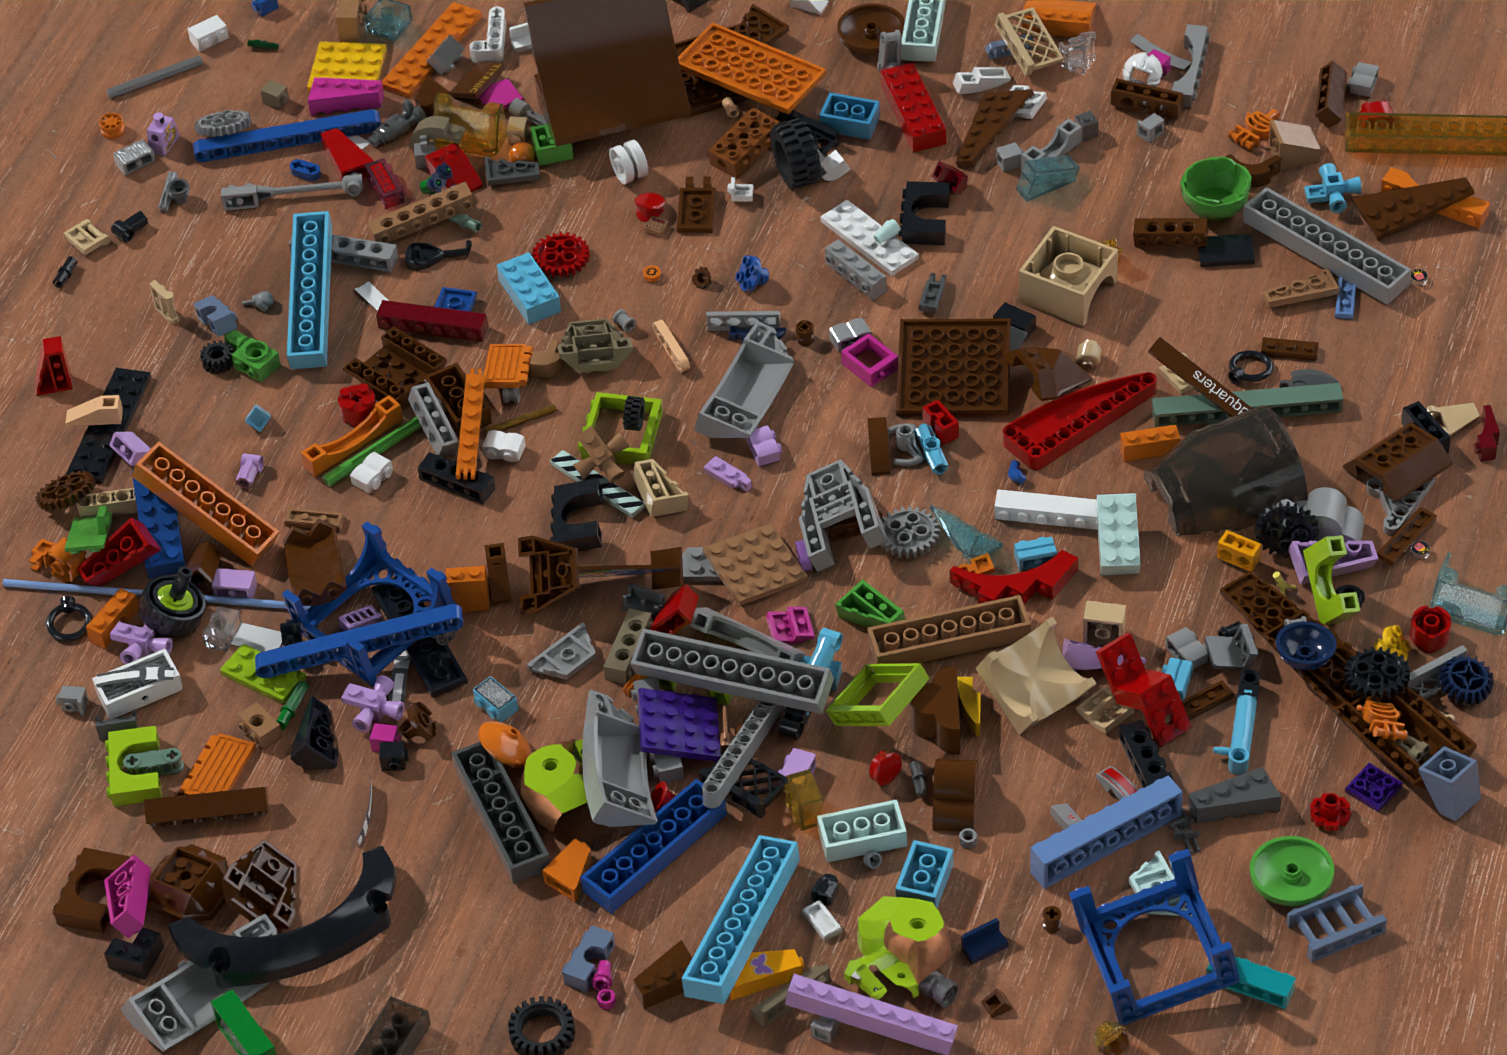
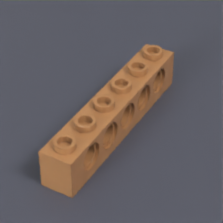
[367,182,476,243]

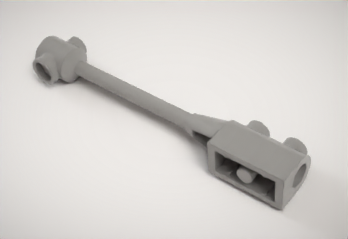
[221,173,364,211]

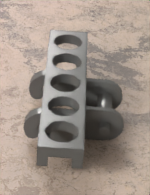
[1169,808,1201,854]

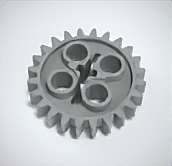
[195,110,251,137]
[881,506,940,559]

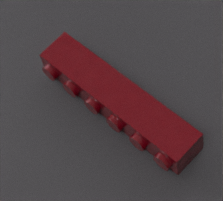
[376,300,488,342]

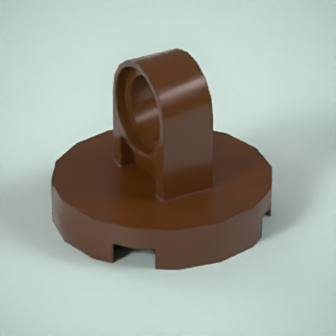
[399,702,438,740]

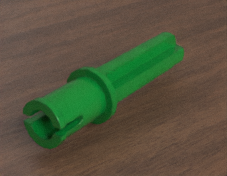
[276,681,309,730]

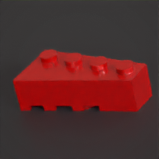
[77,518,161,587]

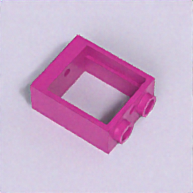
[841,333,898,387]

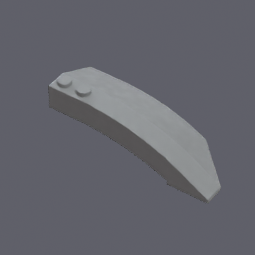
[694,321,794,438]
[582,689,657,827]
[121,914,277,1052]

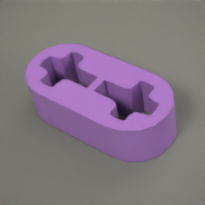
[795,540,812,572]

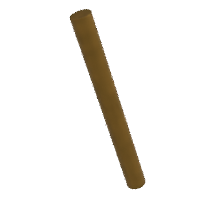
[485,404,557,434]

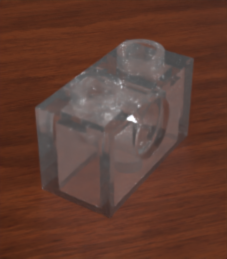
[202,606,242,652]

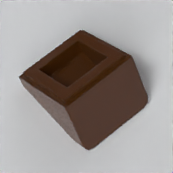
[981,988,1013,1018]

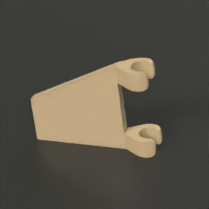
[1426,403,1480,436]

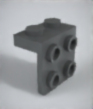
[1204,624,1258,670]

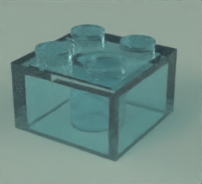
[364,0,413,41]

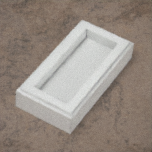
[802,900,842,942]

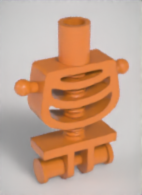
[1228,109,1280,151]
[1356,696,1407,741]

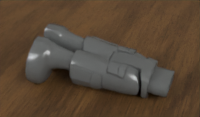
[368,99,426,147]

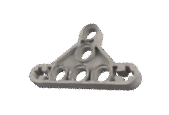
[1366,476,1436,536]

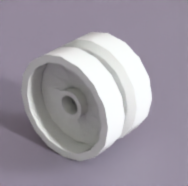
[609,140,649,184]

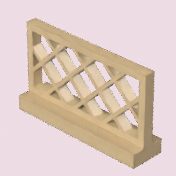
[995,7,1064,76]

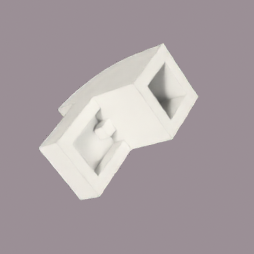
[817,149,851,181]

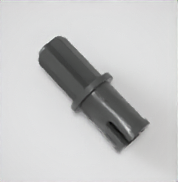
[909,761,928,798]

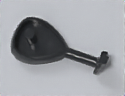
[405,240,472,270]

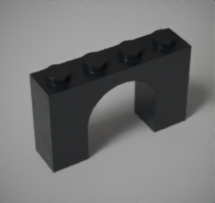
[898,181,950,245]
[550,478,603,552]

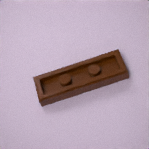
[1182,680,1234,720]

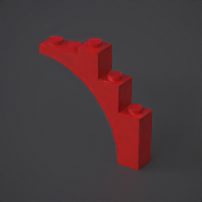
[949,550,1079,605]

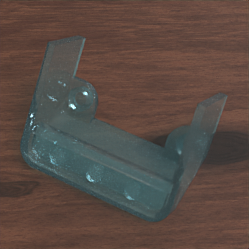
[1430,552,1507,635]

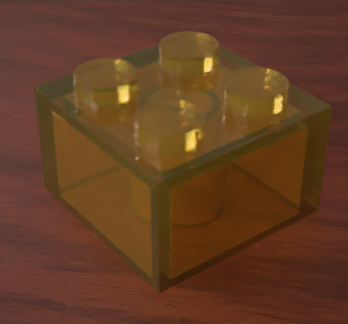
[784,769,824,831]

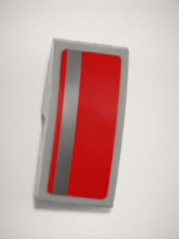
[1095,766,1138,800]

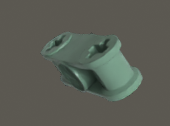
[123,748,184,776]

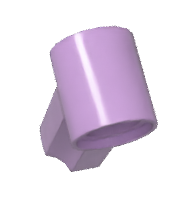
[235,453,264,489]

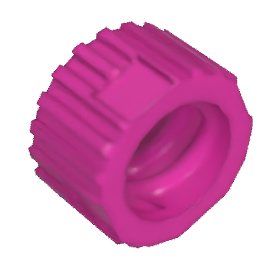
[597,989,616,1010]

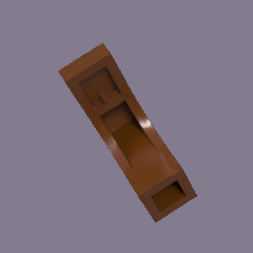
[1225,154,1281,188]

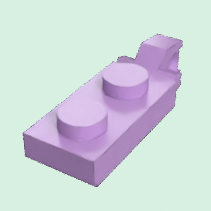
[704,456,752,492]

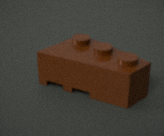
[633,940,692,1009]

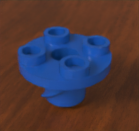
[735,255,769,292]

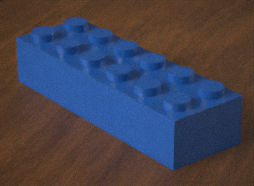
[132,471,186,579]

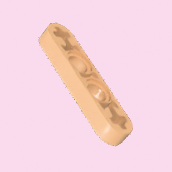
[653,319,690,373]

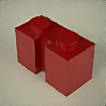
[922,400,959,445]

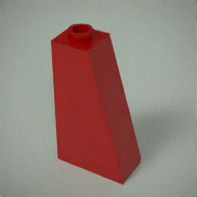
[321,128,375,181]

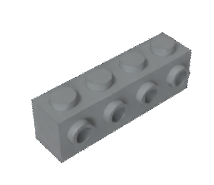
[825,239,887,300]

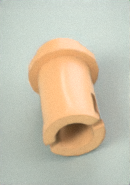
[722,97,740,118]

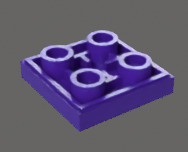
[1345,763,1403,812]

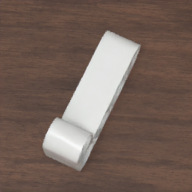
[470,6,506,63]

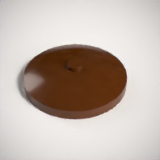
[837,3,905,54]

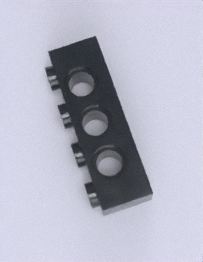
[417,452,495,504]
[1119,720,1173,788]

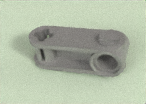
[877,30,902,72]

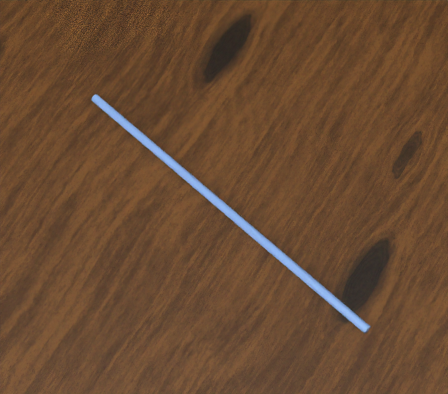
[3,579,311,611]

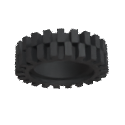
[508,996,575,1055]

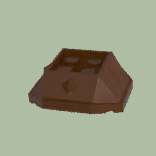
[147,844,228,921]

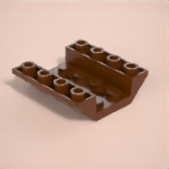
[343,327,447,405]
[1343,422,1453,502]

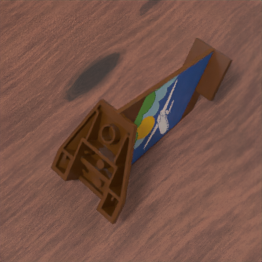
[518,536,684,615]

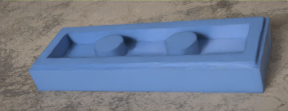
[1335,277,1357,320]

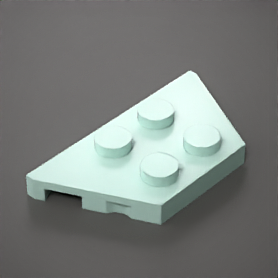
[1129,851,1192,916]

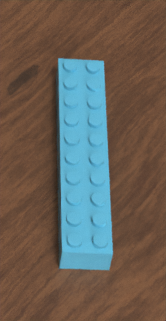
[287,211,332,369]
[682,835,800,1004]

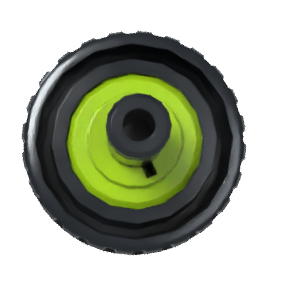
[138,566,206,638]

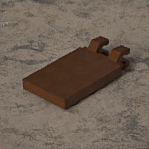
[677,176,716,233]

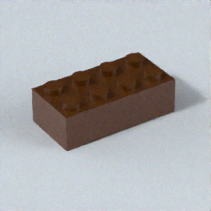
[424,362,492,438]

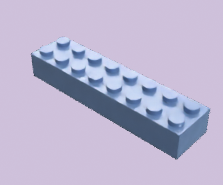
[1030,775,1183,889]

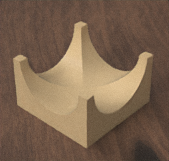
[976,616,1096,735]

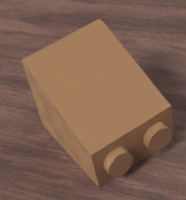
[1269,120,1323,170]

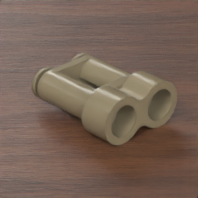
[1395,735,1430,763]

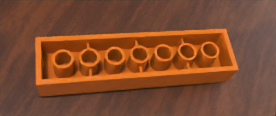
[131,441,280,567]

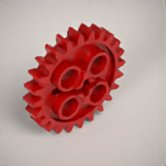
[531,232,590,278]

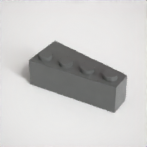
[1188,767,1281,824]

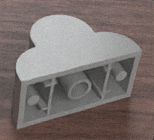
[1294,487,1365,542]

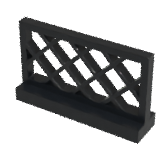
[775,110,841,157]
[698,758,792,819]

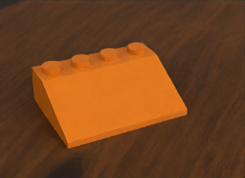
[1021,0,1096,39]

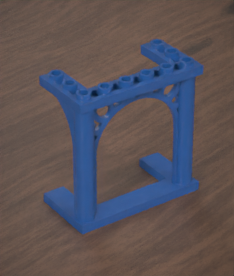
[282,522,455,687]
[1069,849,1240,1027]

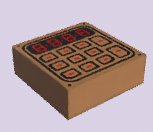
[644,216,669,237]

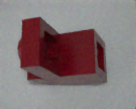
[931,161,969,195]

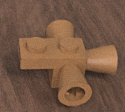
[573,426,630,484]

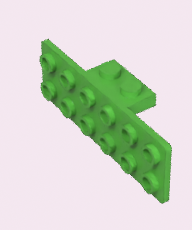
[65,506,113,554]

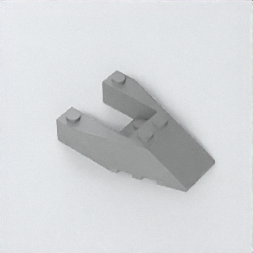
[799,459,888,572]

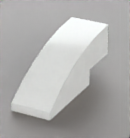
[953,67,1011,94]

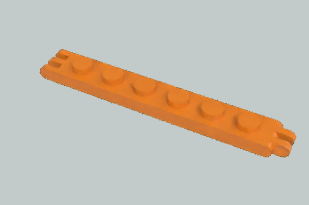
[456,368,485,480]

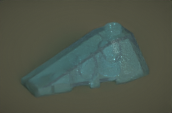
[929,505,1003,560]

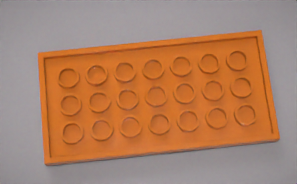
[678,22,827,114]

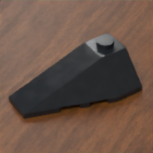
[290,696,338,770]

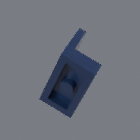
[961,918,1008,965]

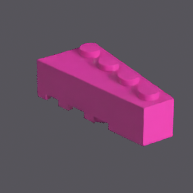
[308,77,384,116]
[104,855,151,939]

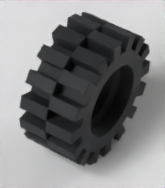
[200,340,233,374]
[623,396,645,431]

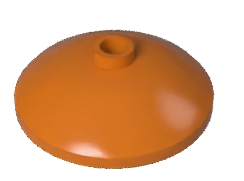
[478,721,532,767]

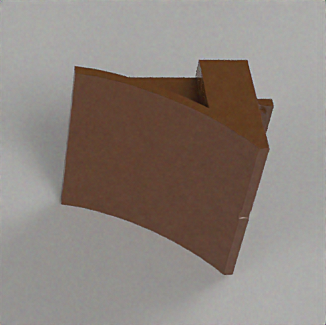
[524,0,692,146]

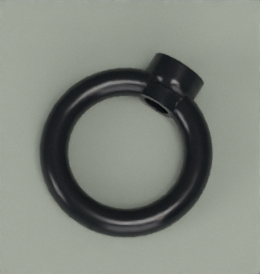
[1228,350,1274,384]
[46,596,92,642]

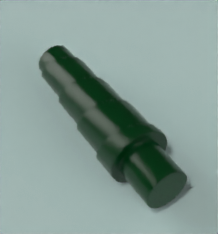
[247,39,279,50]

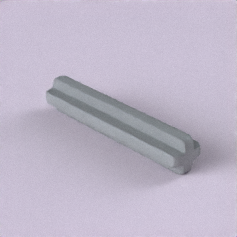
[158,171,178,212]

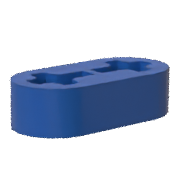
[289,159,321,181]

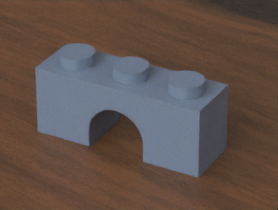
[193,295,238,337]
[562,925,616,993]

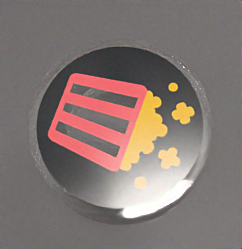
[1410,269,1428,286]
[1410,541,1430,560]

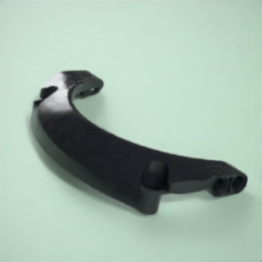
[168,846,397,989]

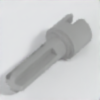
[509,98,547,126]

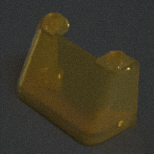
[433,92,507,157]

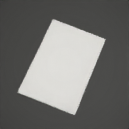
[231,623,282,652]

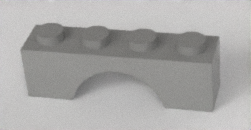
[1021,118,1082,178]

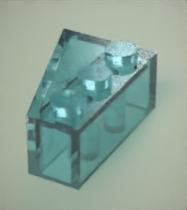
[1016,155,1080,202]

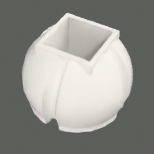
[1122,52,1163,87]

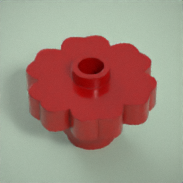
[1309,793,1351,831]

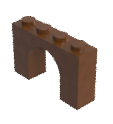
[53,847,130,933]

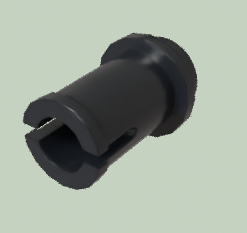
[1218,621,1242,637]

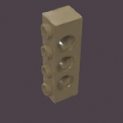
[603,608,653,684]

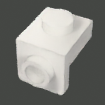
[728,177,754,202]

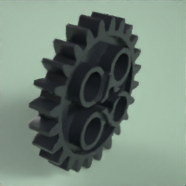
[1255,501,1319,558]
[1344,647,1410,701]

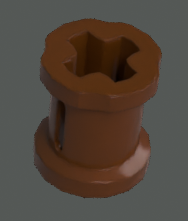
[1042,906,1061,933]

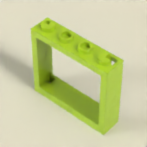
[578,392,663,465]
[826,663,930,726]

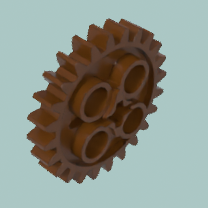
[35,471,96,512]

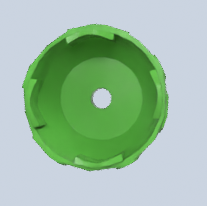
[1180,156,1252,221]

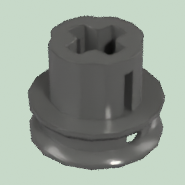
[167,178,190,204]

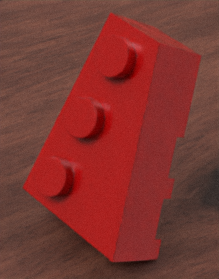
[35,336,73,396]

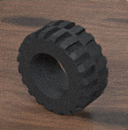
[770,118,822,189]

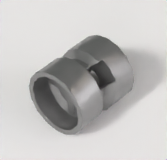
[919,970,959,1008]

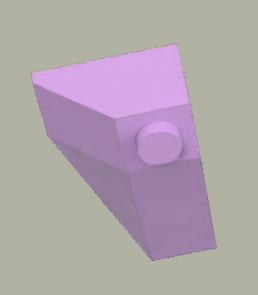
[1062,638,1146,672]

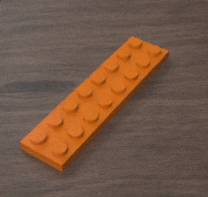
[382,2,482,98]

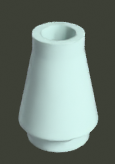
[873,219,901,244]

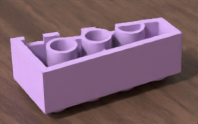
[1288,541,1379,585]

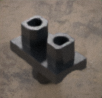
[280,619,303,647]

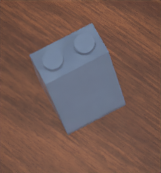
[1418,746,1481,821]

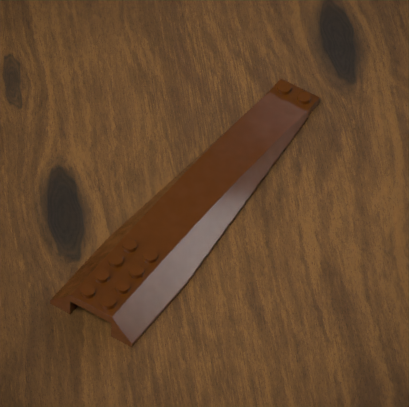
[1220,571,1477,789]

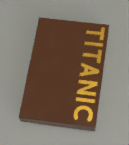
[450,62,506,99]

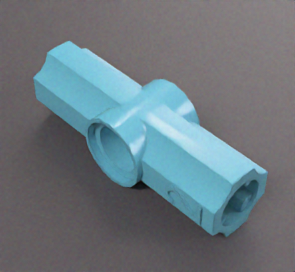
[915,423,948,475]

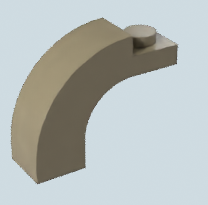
[409,116,466,150]

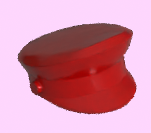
[634,193,666,222]
[869,750,902,786]

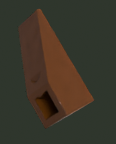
[485,543,511,604]

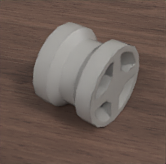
[503,388,520,403]

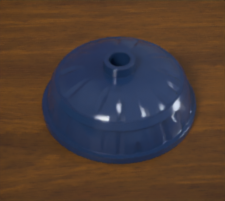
[1276,621,1336,670]

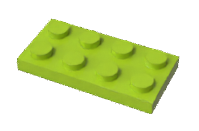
[220,643,307,705]

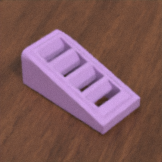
[338,605,383,631]

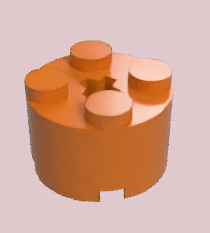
[43,537,86,583]

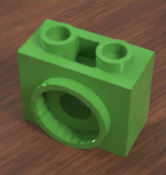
[232,338,281,382]

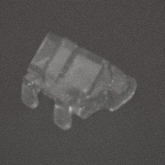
[1059,31,1096,75]

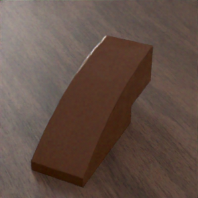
[867,417,891,475]

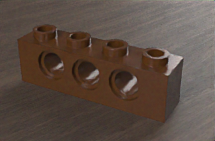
[1111,78,1183,120]
[1133,218,1209,246]

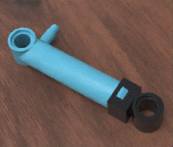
[778,628,843,740]
[1213,669,1260,775]

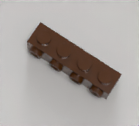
[1314,60,1347,128]

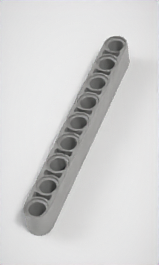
[702,701,786,808]

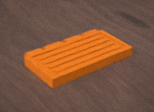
[484,344,533,389]
[179,733,256,795]

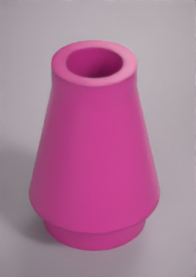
[591,960,612,991]

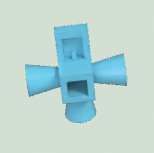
[1304,163,1361,213]

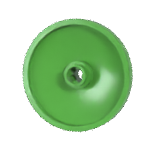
[1250,836,1334,906]

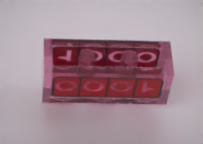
[365,158,406,210]

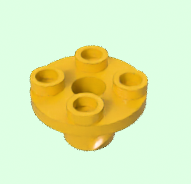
[1373,625,1411,661]

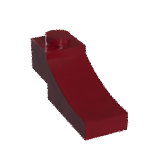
[1474,405,1500,462]

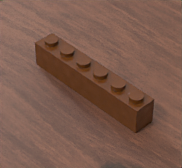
[144,787,270,828]

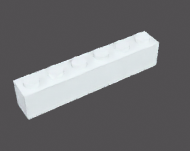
[994,489,1098,530]

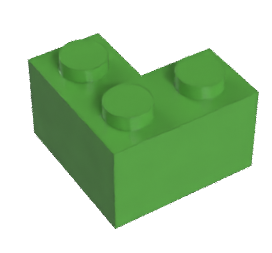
[531,124,573,166]

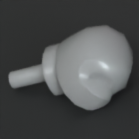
[242,291,273,312]

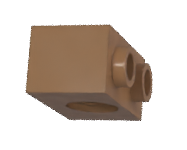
[238,702,282,750]

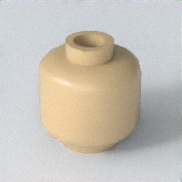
[1076,340,1102,369]

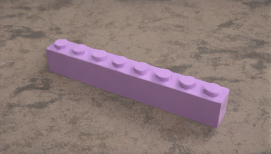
[785,974,958,1055]

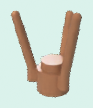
[720,706,745,753]

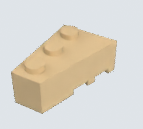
[633,459,689,517]

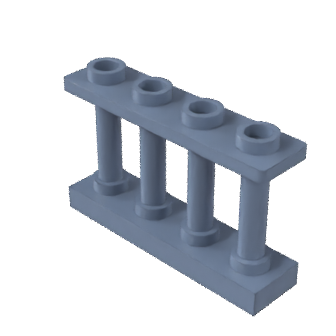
[1287,884,1387,963]

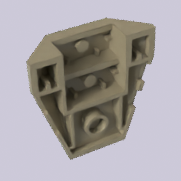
[558,318,633,374]

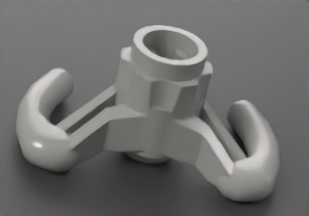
[887,423,924,466]

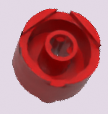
[338,383,376,427]
[1409,605,1451,653]

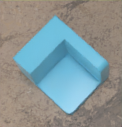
[245,404,271,432]

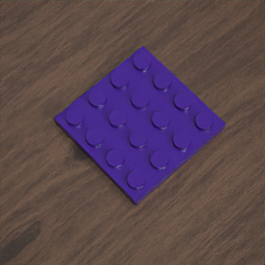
[637,688,721,762]

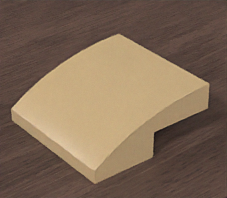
[1076,686,1135,734]

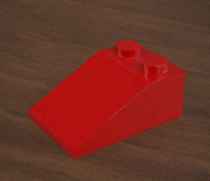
[425,142,483,192]

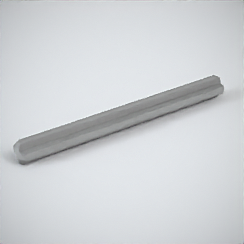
[107,55,203,98]

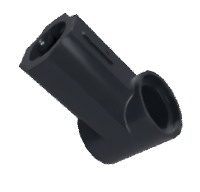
[111,211,148,242]

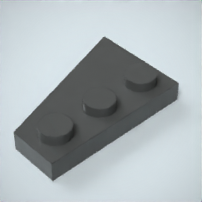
[484,157,540,186]

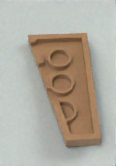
[1263,268,1339,308]

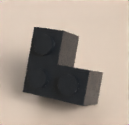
[104,927,164,979]

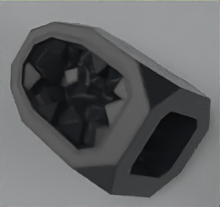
[811,874,839,906]

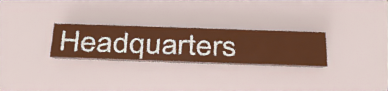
[1148,337,1279,445]

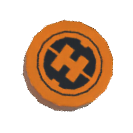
[643,265,661,282]

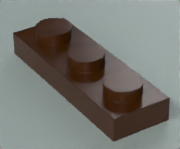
[1261,337,1319,361]

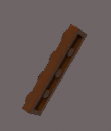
[1377,507,1437,567]

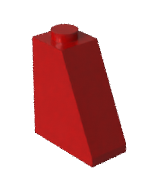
[650,584,699,635]

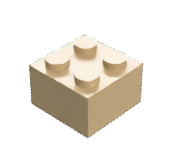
[1083,601,1126,647]

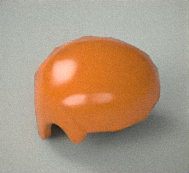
[509,142,535,163]

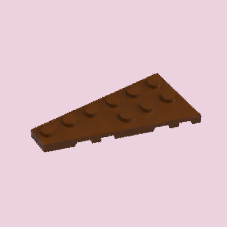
[733,4,789,45]
[956,89,1034,167]
[1352,177,1475,241]

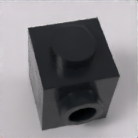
[379,741,409,771]

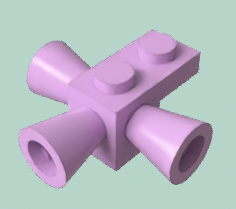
[110,622,173,665]
[341,675,405,733]

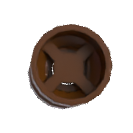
[795,320,814,346]

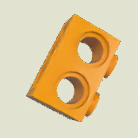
[1217,530,1262,571]

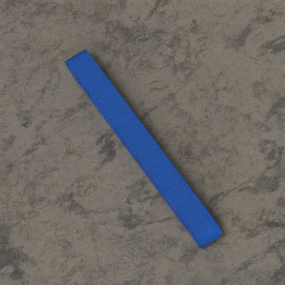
[193,109,382,162]
[255,604,464,678]

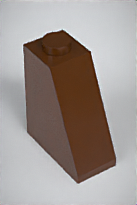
[184,542,222,587]

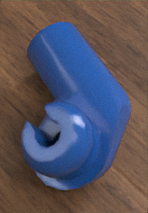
[1008,460,1026,484]

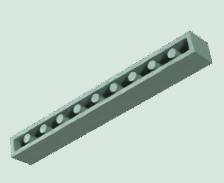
[1152,383,1343,428]

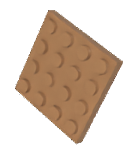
[702,523,808,606]

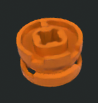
[99,113,125,139]

